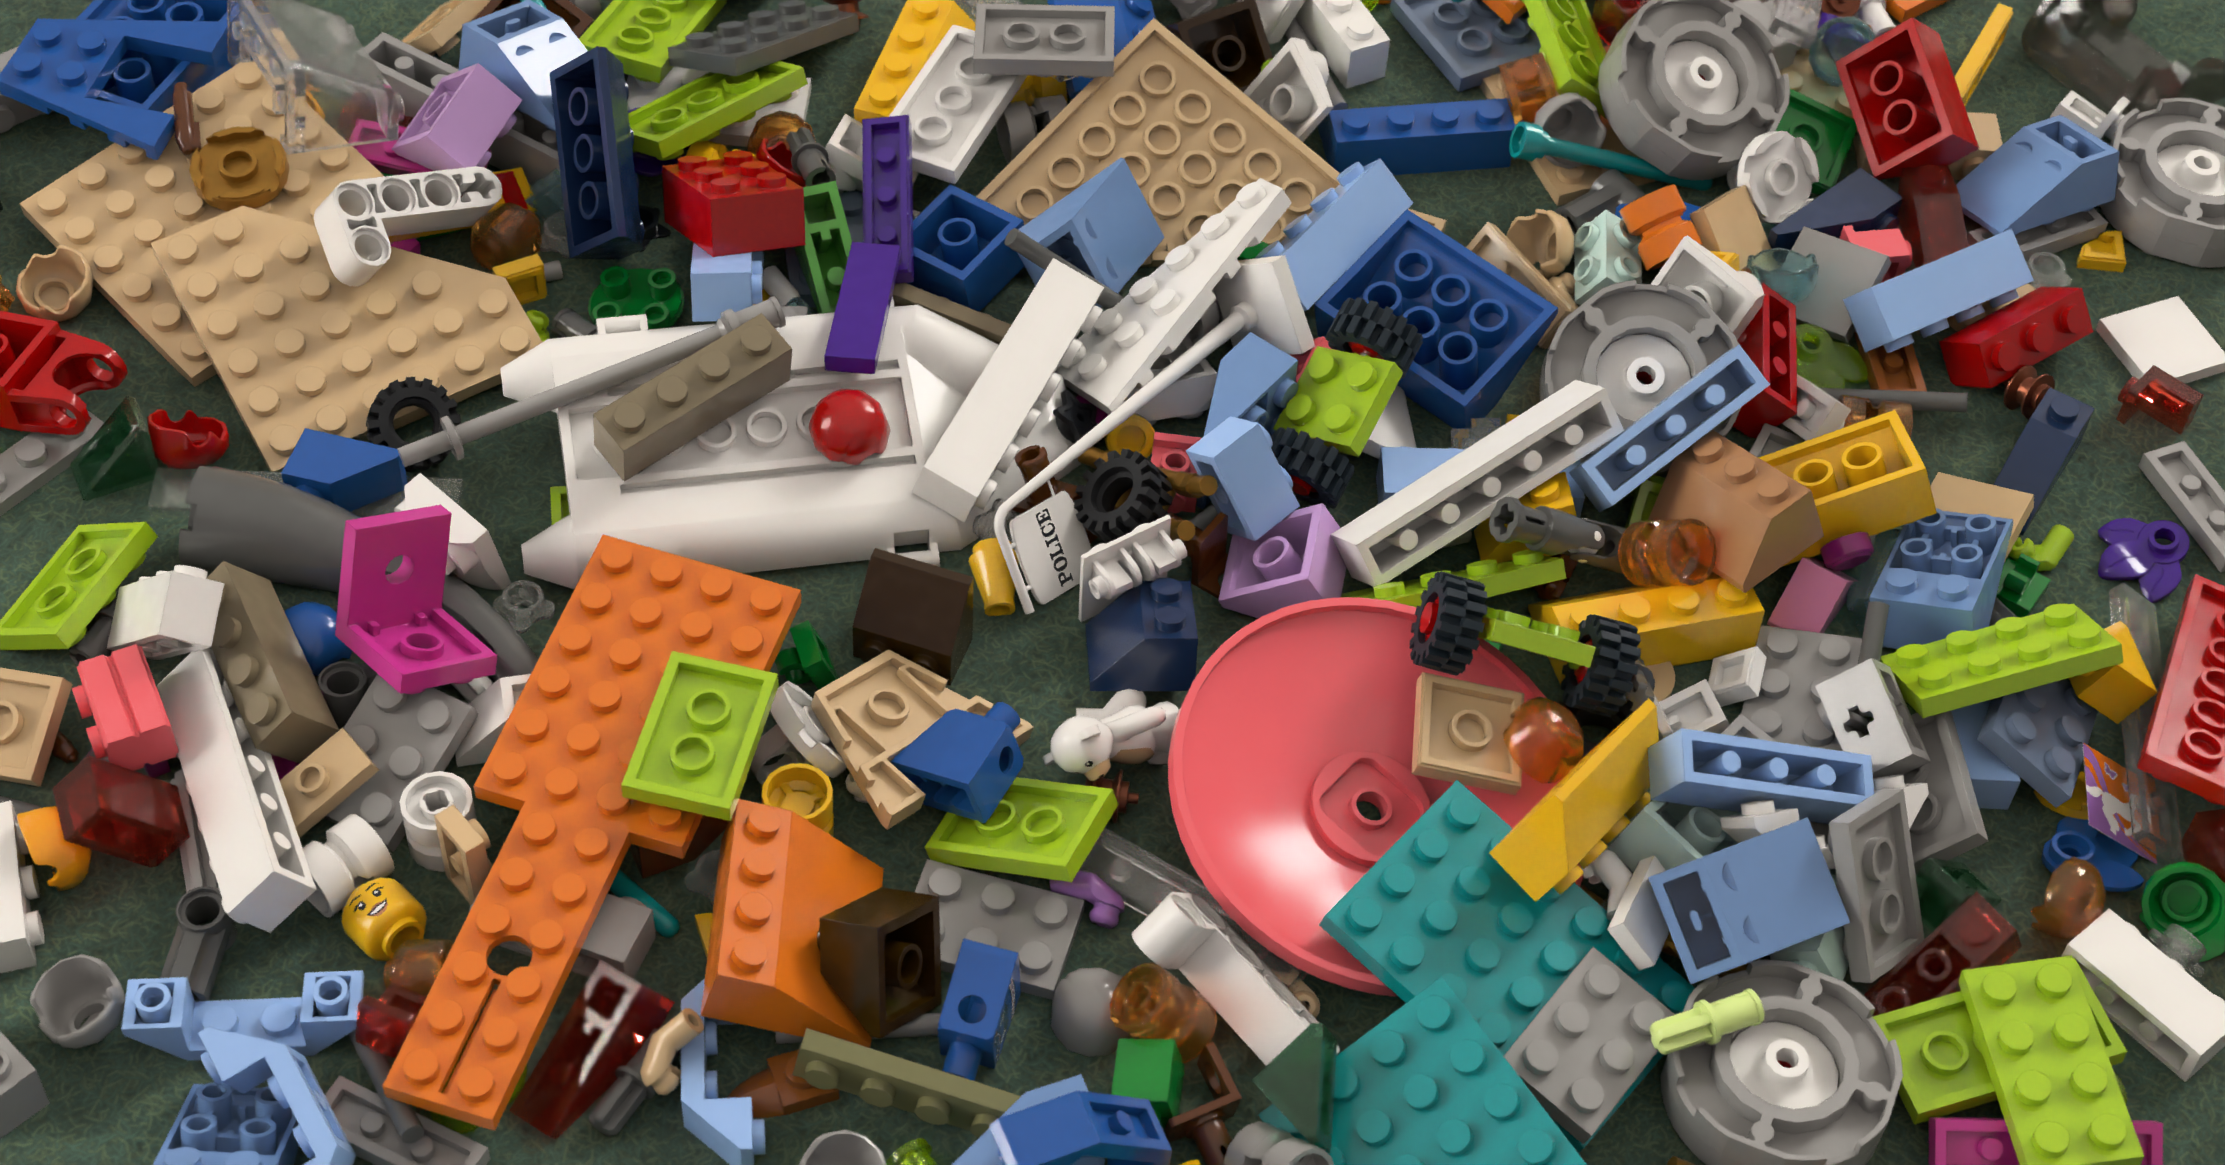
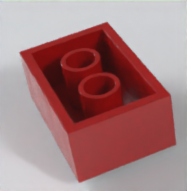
[662,150,806,257]

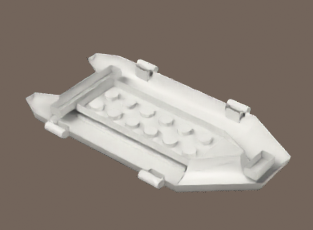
[500,296,1081,589]

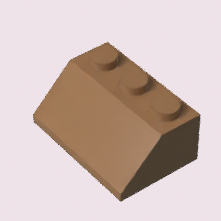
[1647,430,1824,593]

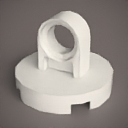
[1727,131,1819,224]
[750,681,847,785]

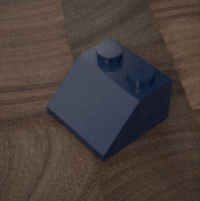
[1085,578,1198,691]

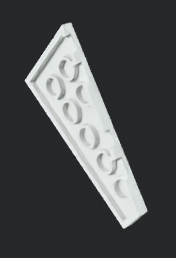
[1056,178,1292,415]

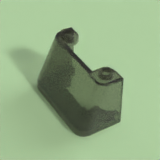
[2022,0,2225,115]

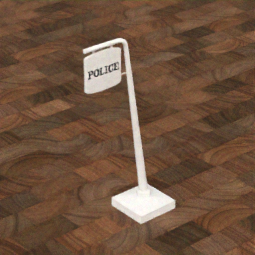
[994,255,1315,614]

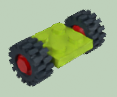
[1271,298,1423,510]
[1410,571,1641,717]

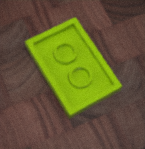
[0,522,158,650]
[621,651,779,821]
[925,777,1119,882]

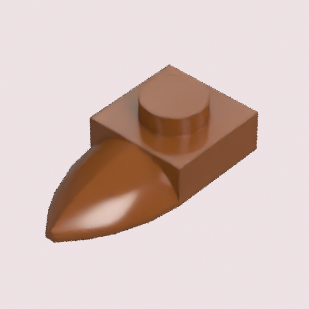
[727,1049,839,1118]

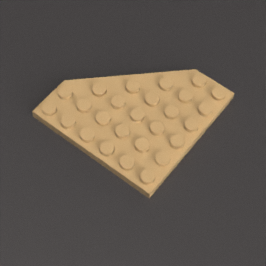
[976,18,1340,267]
[151,206,542,480]

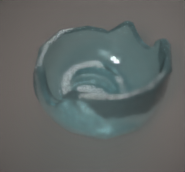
[1809,16,1877,87]
[1746,247,1819,305]

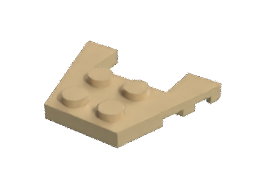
[810,649,1034,830]

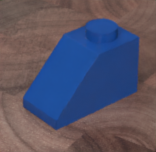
[281,428,408,512]

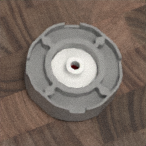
[1598,0,1790,180]
[2100,98,2225,268]
[1539,280,1741,480]
[1660,960,1903,1165]

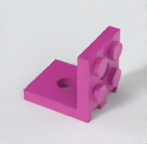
[335,505,497,694]

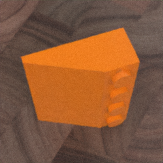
[700,799,884,1048]

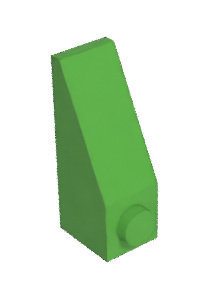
[794,181,852,314]

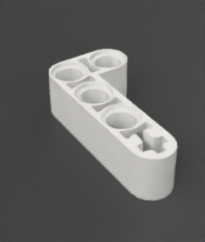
[314,166,503,287]
[1132,892,1340,1089]

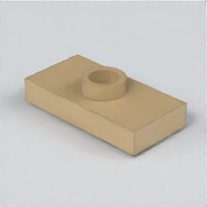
[280,727,379,838]

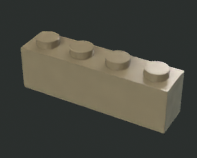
[593,313,792,482]
[206,561,339,764]

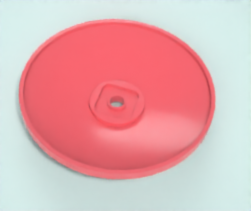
[1168,597,1583,997]

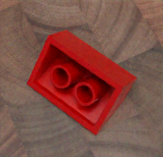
[1835,17,1979,180]

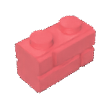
[72,644,179,776]

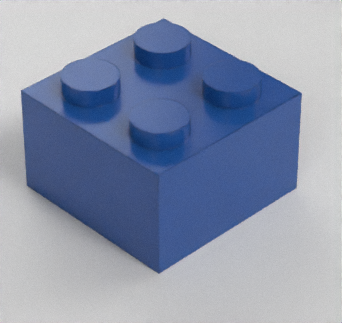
[907,184,1024,312]

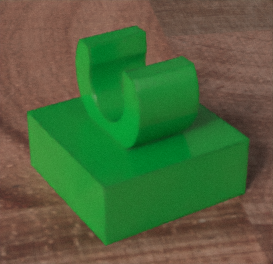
[1996,553,2051,618]
[775,620,838,690]

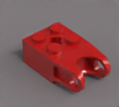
[0,311,128,435]

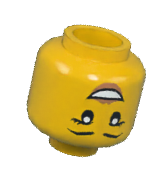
[341,877,427,961]

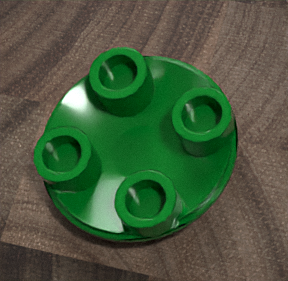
[588,266,684,329]

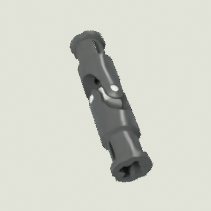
[1489,497,1675,583]

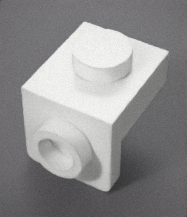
[2050,90,2130,140]
[1653,679,1730,741]

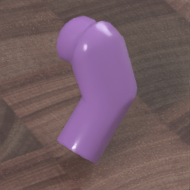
[1049,871,1124,929]

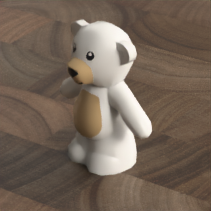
[1042,701,1179,781]

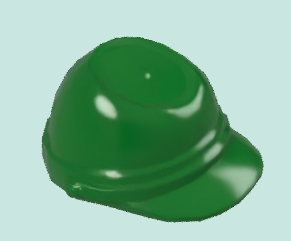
[2139,861,2225,962]

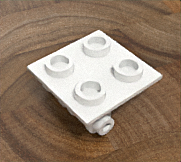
[1078,514,1187,622]

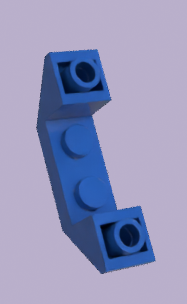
[989,1090,1172,1165]

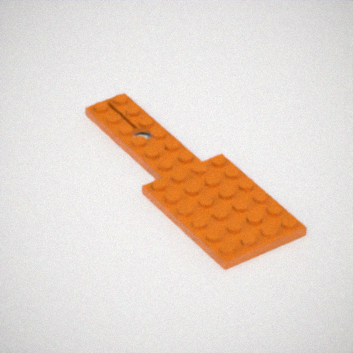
[382,534,802,1131]

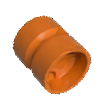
[1619,184,1704,271]

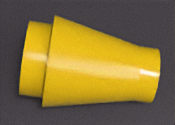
[969,538,1019,616]

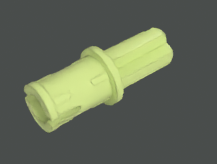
[1649,988,1764,1055]

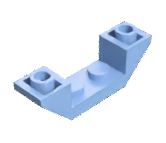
[121,970,365,1061]
[681,978,766,1165]
[198,1027,356,1165]

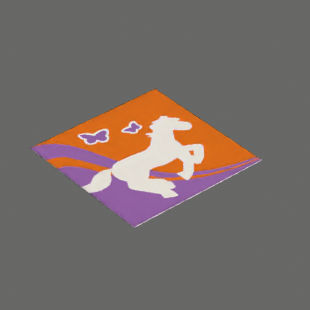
[2082,742,2157,865]

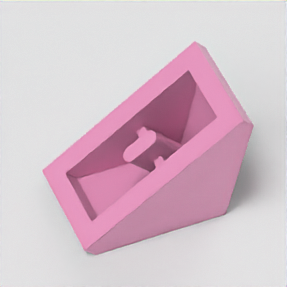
[1767,557,1860,633]

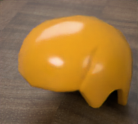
[17,806,92,891]

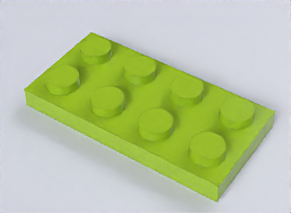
[579,0,727,83]
[1521,0,1607,119]
[628,61,808,160]
[1880,603,2123,718]
[1958,955,2144,1165]
[1872,958,2127,1125]

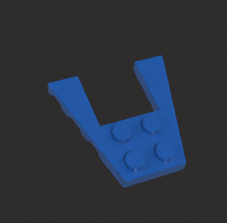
[0,19,233,160]

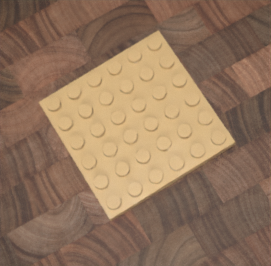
[19,53,418,387]

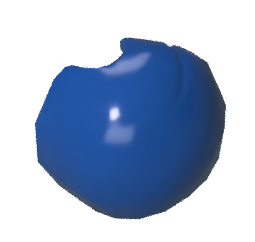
[284,601,353,676]

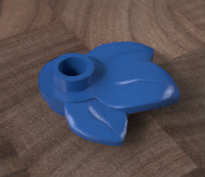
[2042,816,2144,892]

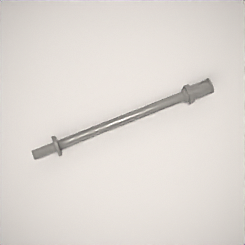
[397,296,786,467]

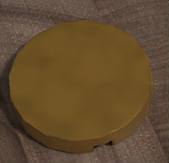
[189,127,289,211]

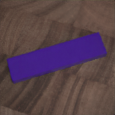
[862,115,914,284]
[824,242,900,374]

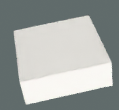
[1708,646,1767,707]

